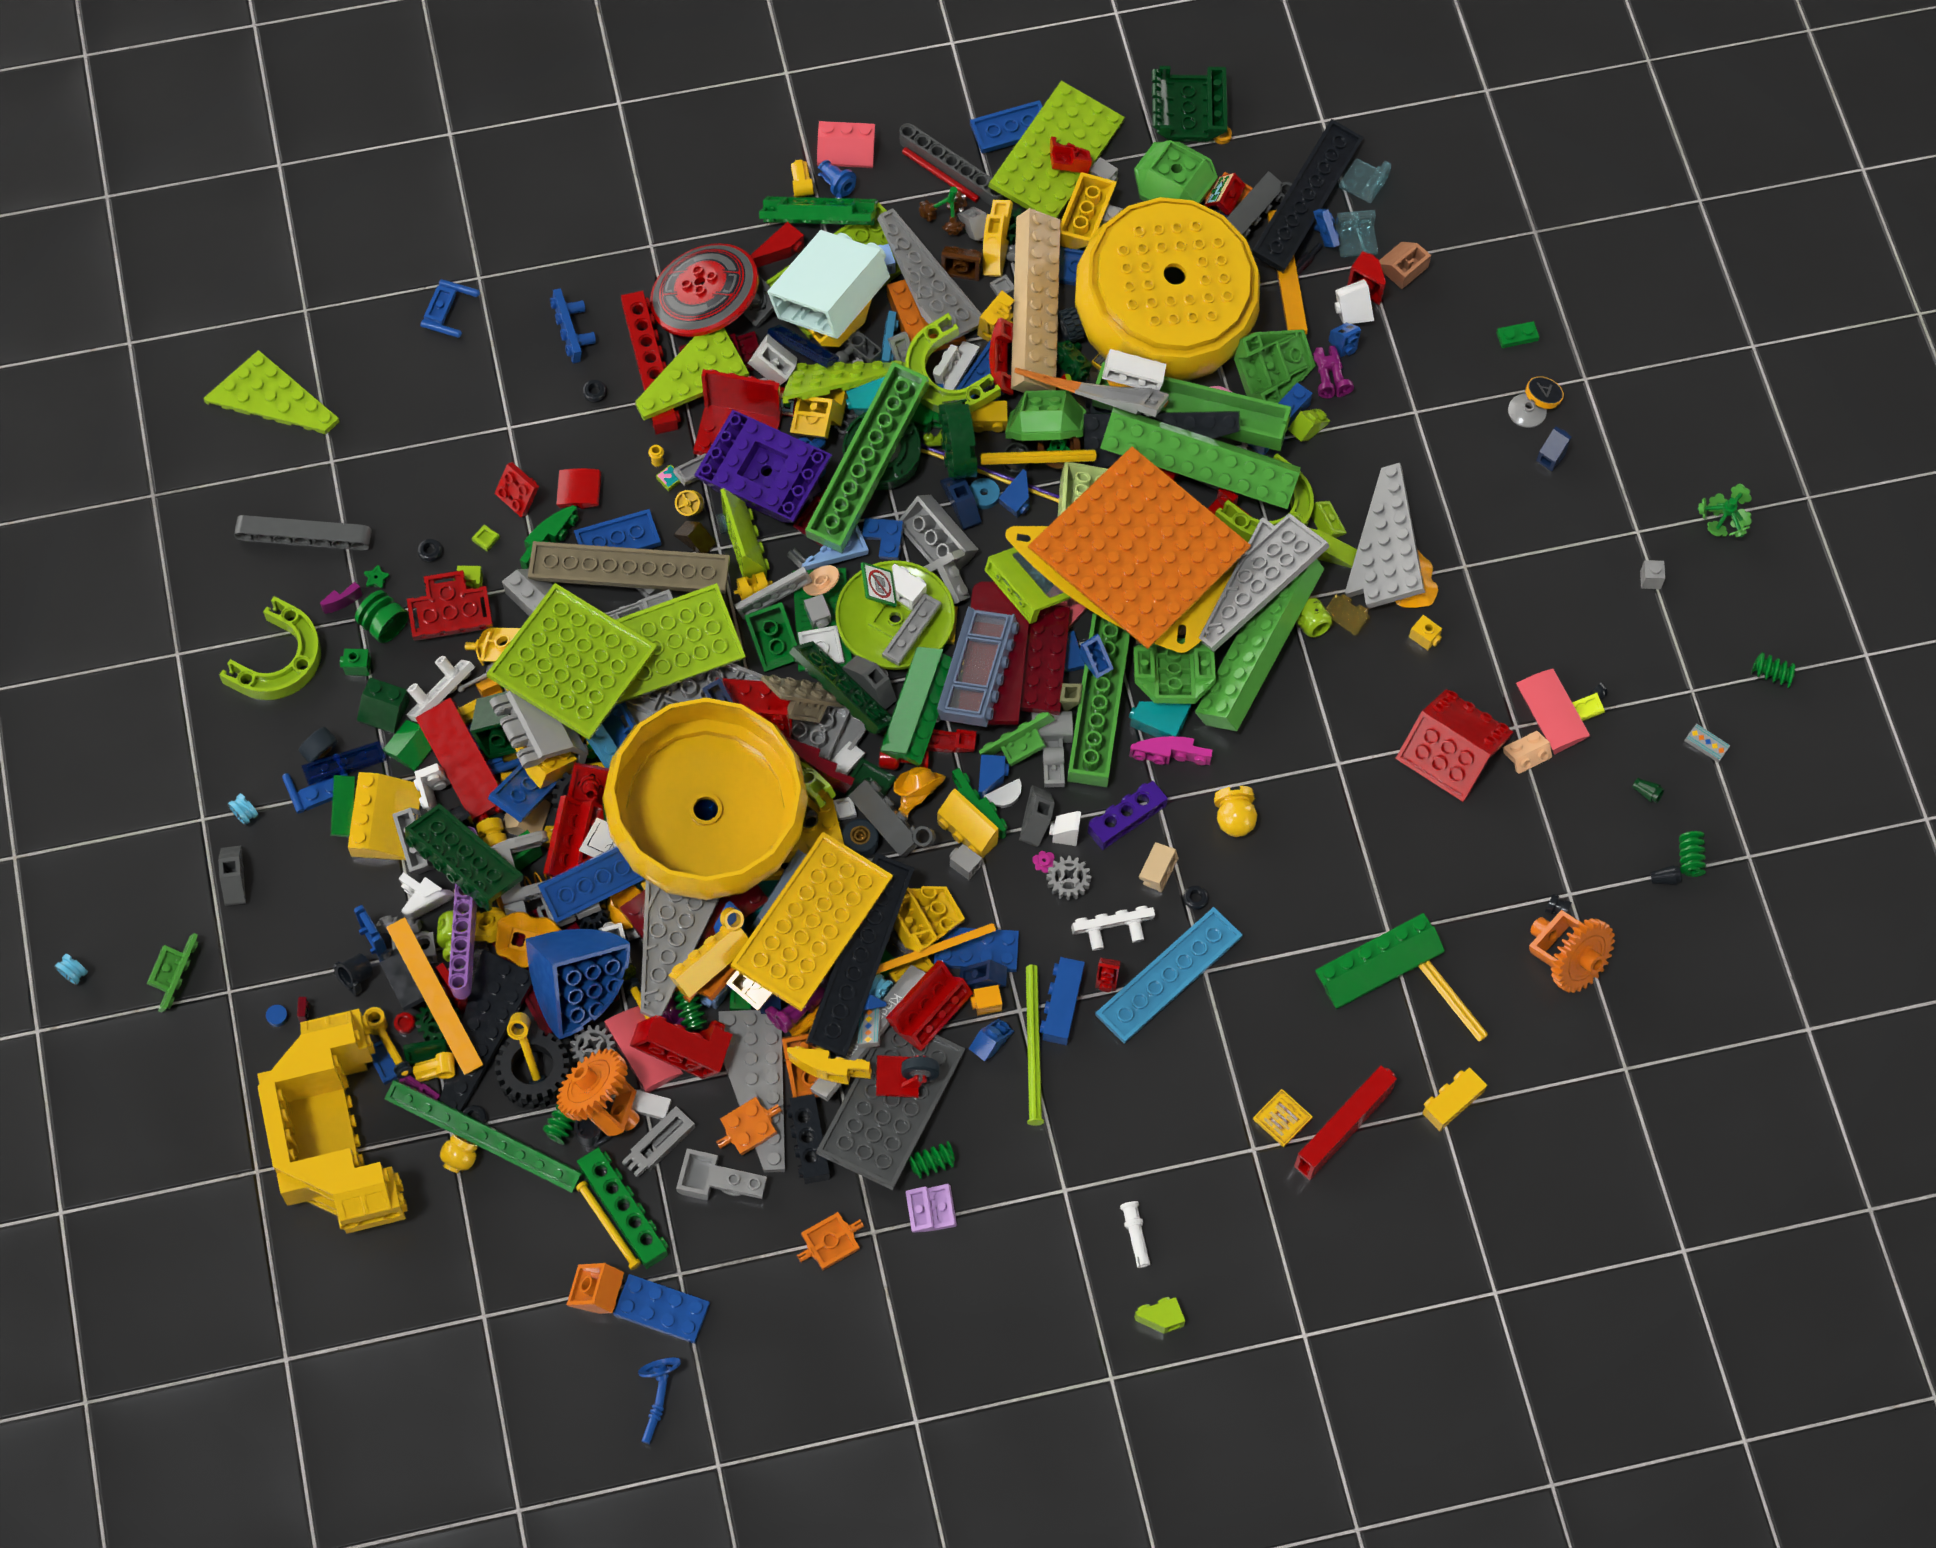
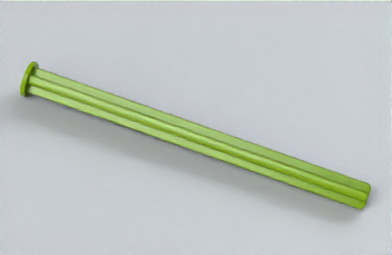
[1026,964,1044,1126]

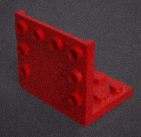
[693,369,782,455]
[715,678,793,739]
[1395,689,1513,802]

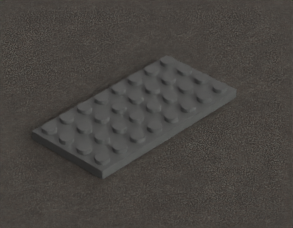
[816,1025,965,1190]

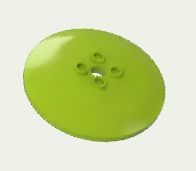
[835,561,955,670]

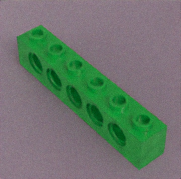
[577,1147,669,1270]

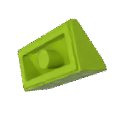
[1311,501,1346,538]

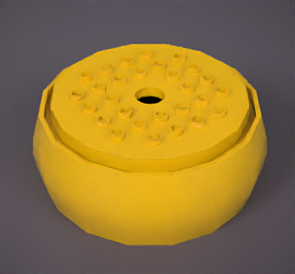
[1075,197,1260,381]
[603,698,808,900]

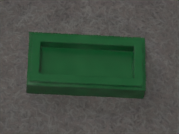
[403,1039,448,1065]

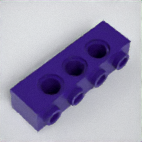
[1088,781,1168,851]

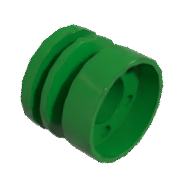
[355,590,409,644]

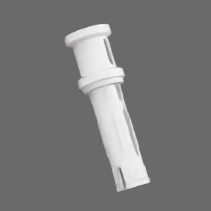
[1120,1201,1151,1268]

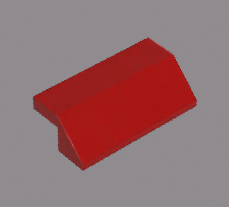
[543,795,604,877]
[886,960,973,1051]

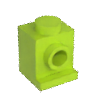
[453,566,483,589]

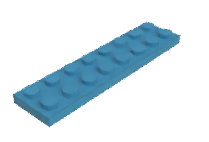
[1095,907,1243,1044]

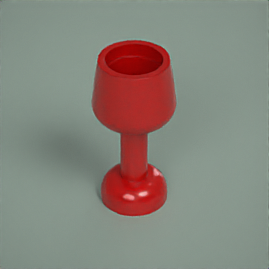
[879,747,929,770]

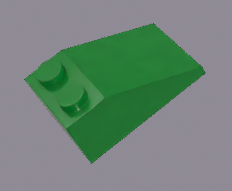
[744,602,798,672]

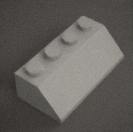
[899,495,979,573]
[502,569,553,616]

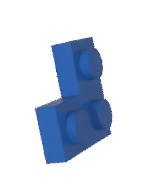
[862,518,904,560]

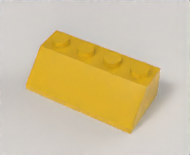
[1060,172,1117,249]

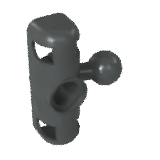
[834,330,882,364]

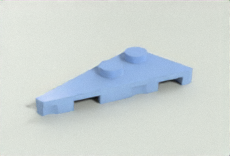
[802,525,869,570]

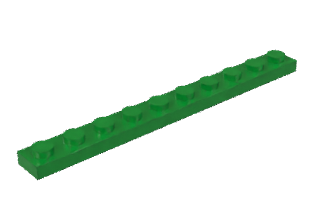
[385,1079,583,1193]

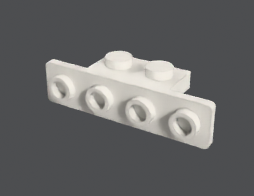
[933,341,980,390]

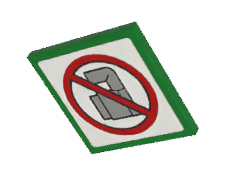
[861,562,897,607]

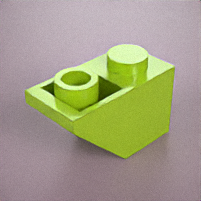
[1288,409,1330,442]
[1134,1297,1185,1334]

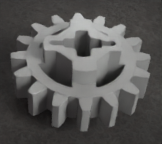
[1046,856,1091,900]
[570,1025,616,1063]

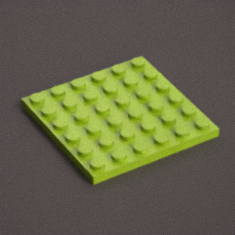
[486,583,657,740]

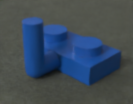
[1313,209,1340,247]

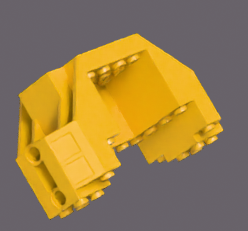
[257,1009,408,1234]

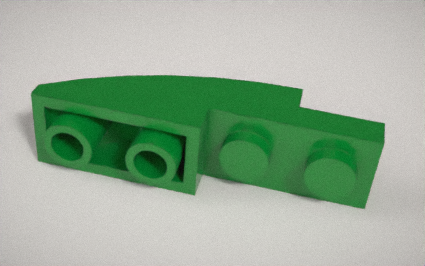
[520,505,579,569]
[952,768,1007,839]

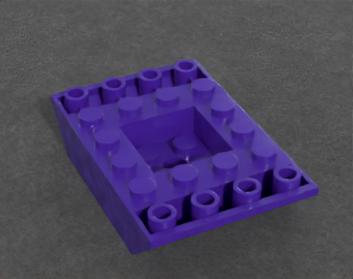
[694,409,832,522]

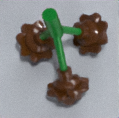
[919,187,968,235]

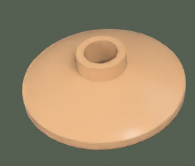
[803,565,840,596]

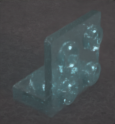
[1339,159,1391,203]
[1335,210,1378,257]

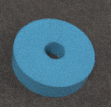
[970,478,1000,509]

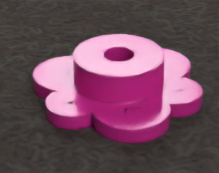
[1032,851,1054,873]

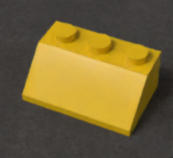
[937,788,999,858]

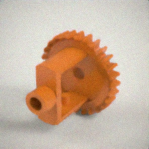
[1529,910,1615,993]
[556,1048,640,1136]

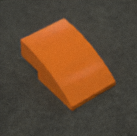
[781,1032,835,1098]

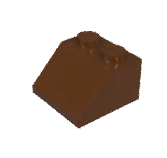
[941,246,983,281]

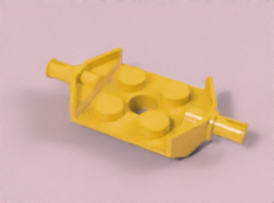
[465,627,520,666]

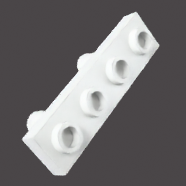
[406,656,475,722]
[1071,906,1155,951]

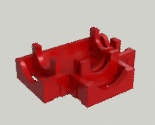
[407,570,493,641]

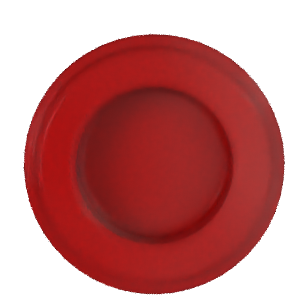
[394,1012,415,1034]

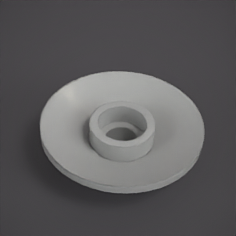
[1508,393,1547,428]

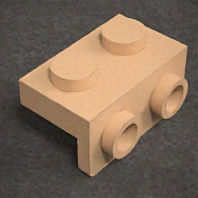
[1503,731,1552,774]

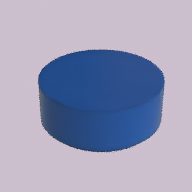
[266,1005,288,1027]

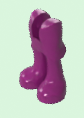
[1313,345,1354,399]
[765,986,825,1033]

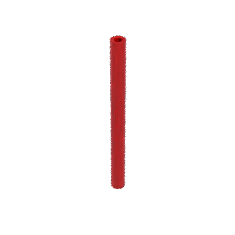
[902,147,980,203]

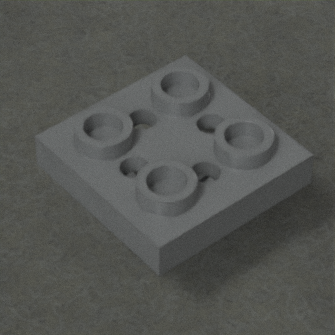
[743,275,774,328]

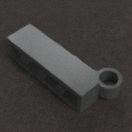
[1227,171,1292,238]
[848,780,936,857]

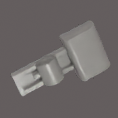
[1031,711,1073,787]
[676,1149,767,1200]

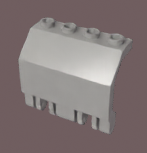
[489,691,588,769]

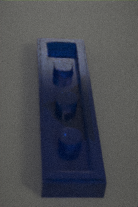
[767,325,839,368]
[301,741,386,785]

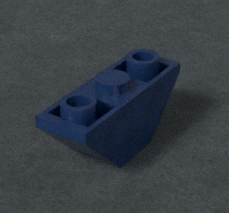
[940,477,981,530]

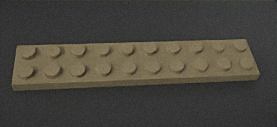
[528,541,730,594]

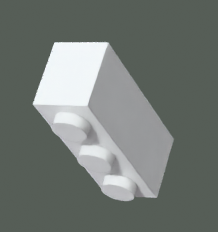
[1102,349,1166,391]

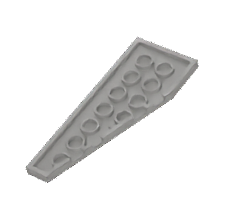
[877,209,982,344]
[719,1010,785,1172]

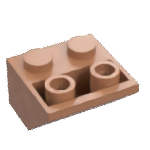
[1379,242,1431,289]

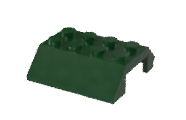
[1152,66,1227,142]

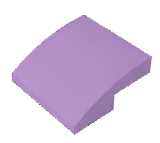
[906,1184,957,1233]

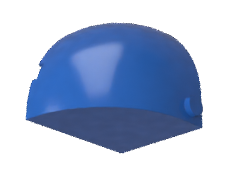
[526,929,630,1039]

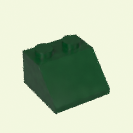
[357,677,410,734]

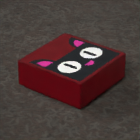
[297,997,310,1022]

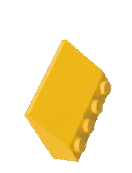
[348,772,421,860]

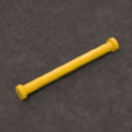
[575,1181,642,1270]

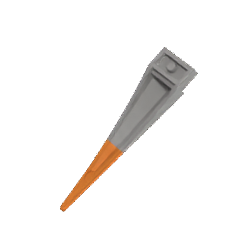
[1014,368,1169,417]

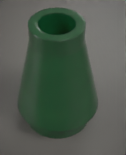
[1632,778,1664,803]

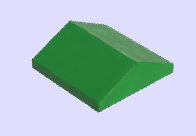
[382,720,432,772]

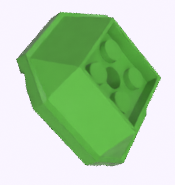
[1134,140,1218,204]
[1005,390,1087,441]
[1133,638,1216,704]

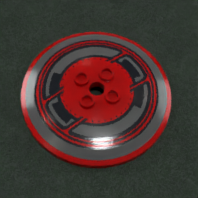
[650,243,759,337]

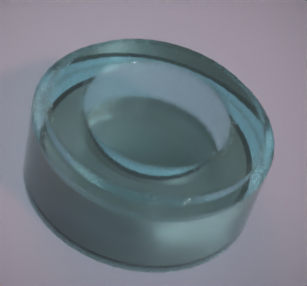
[715,513,728,534]

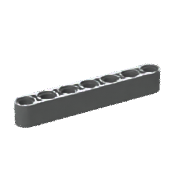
[899,123,1004,206]
[234,515,372,550]

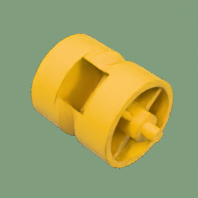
[675,490,705,516]
[734,572,773,600]
[476,817,507,847]

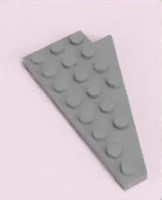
[1345,463,1425,609]
[1199,513,1330,652]
[640,880,720,1018]

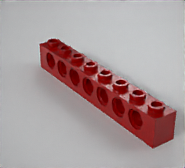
[621,291,681,435]

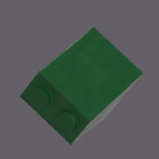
[470,691,516,760]

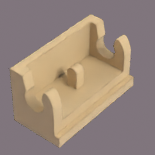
[1139,842,1178,892]

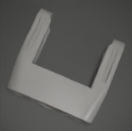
[491,830,548,904]

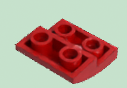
[556,468,601,509]

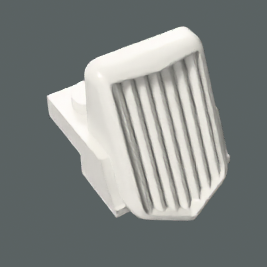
[399,872,455,919]

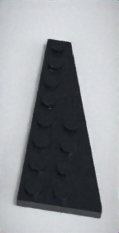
[1083,411,1240,468]
[440,949,533,1112]

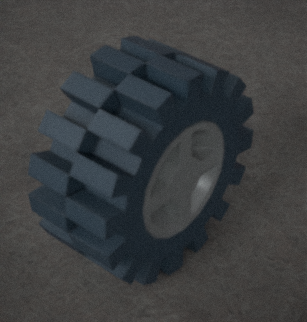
[1058,306,1084,343]

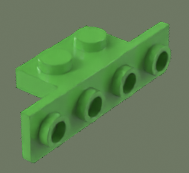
[979,712,1055,766]
[147,933,198,1013]

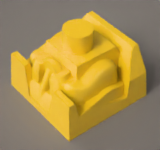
[977,290,1015,341]

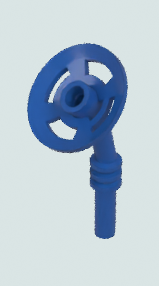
[638,1357,681,1444]

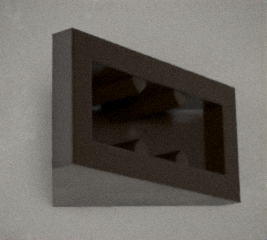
[674,521,716,553]

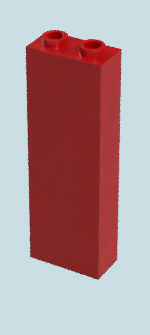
[416,698,504,824]
[1294,1065,1397,1180]

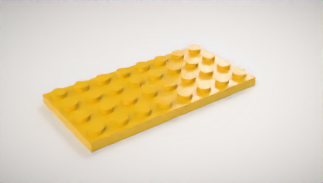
[731,832,893,1011]

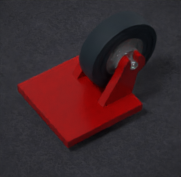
[876,1055,940,1098]

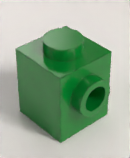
[340,649,371,676]

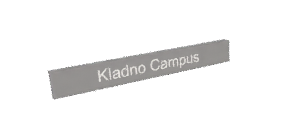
[810,965,926,1101]

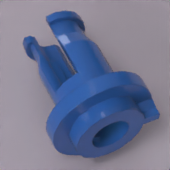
[818,160,856,198]

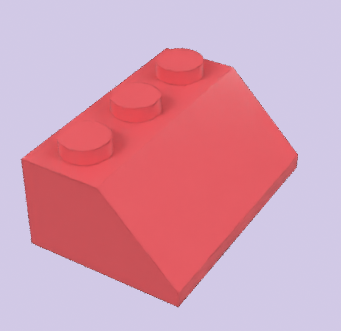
[817,121,875,168]

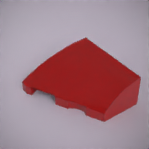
[1050,136,1092,174]

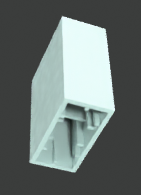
[767,230,890,339]

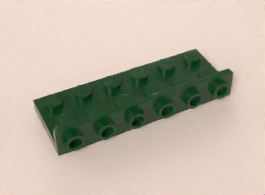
[789,641,892,736]
[405,804,523,912]

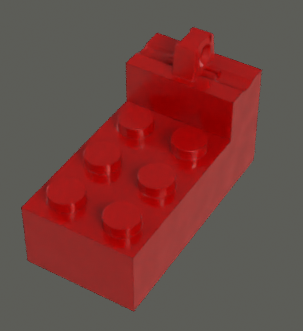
[630,1015,733,1079]

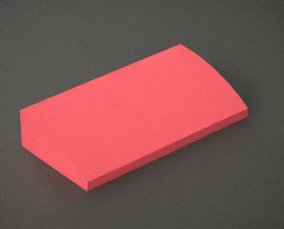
[1516,669,1590,755]
[604,1006,683,1093]

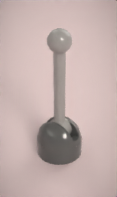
[457,662,495,692]

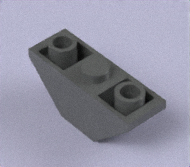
[842,656,897,710]
[1019,785,1055,847]
[218,845,246,906]

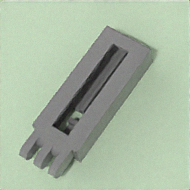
[622,1106,695,1177]

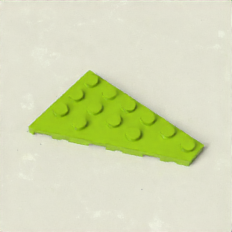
[635,328,749,420]
[203,350,340,434]
[782,360,905,403]

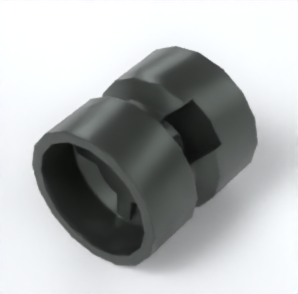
[1004,442,1029,478]

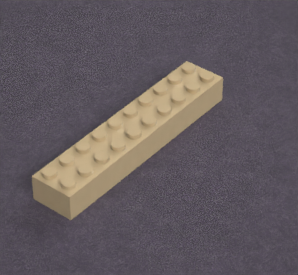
[1011,208,1060,393]

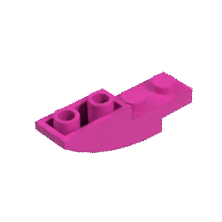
[1129,736,1213,765]

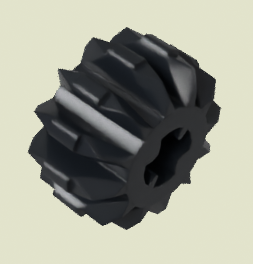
[576,903,610,930]

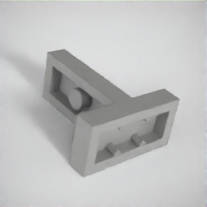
[924,548,970,604]

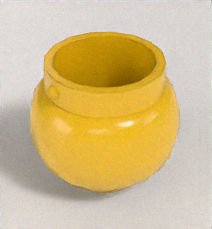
[440,1134,477,1173]

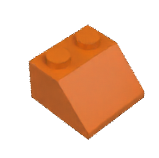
[567,1263,624,1314]

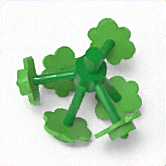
[1698,484,1752,537]

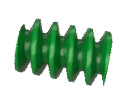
[1750,652,1796,688]
[1679,831,1706,877]
[673,991,707,1033]
[543,1104,576,1145]
[909,1141,955,1179]

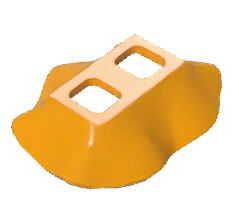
[1395,550,1438,608]
[495,912,561,968]

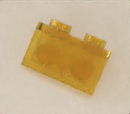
[1326,593,1371,636]

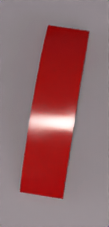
[989,318,1013,395]
[926,729,977,753]

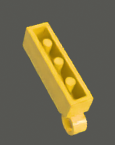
[668,907,749,998]

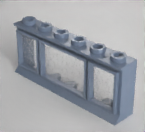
[937,606,1019,727]

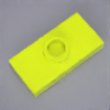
[1572,693,1605,721]

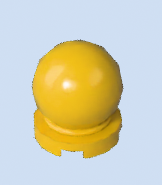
[1214,786,1257,837]

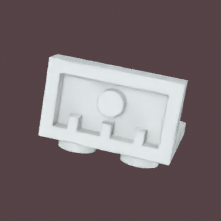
[414,763,451,811]

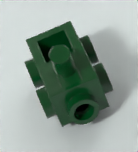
[1057,340,1092,382]

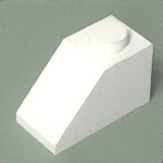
[1049,811,1081,846]

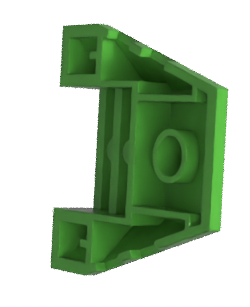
[1234,330,1316,403]

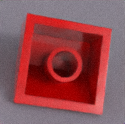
[1347,251,1386,305]

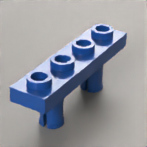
[550,288,596,363]

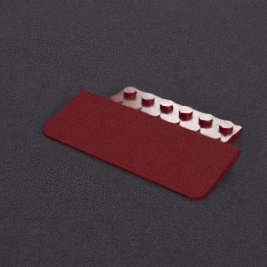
[959,582,1070,725]

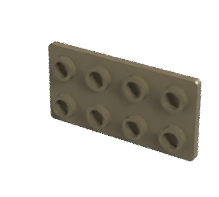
[761,675,843,723]

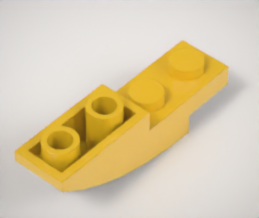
[983,200,1013,277]
[787,1046,872,1085]

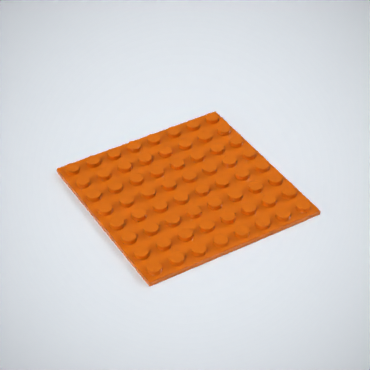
[1028,446,1251,649]

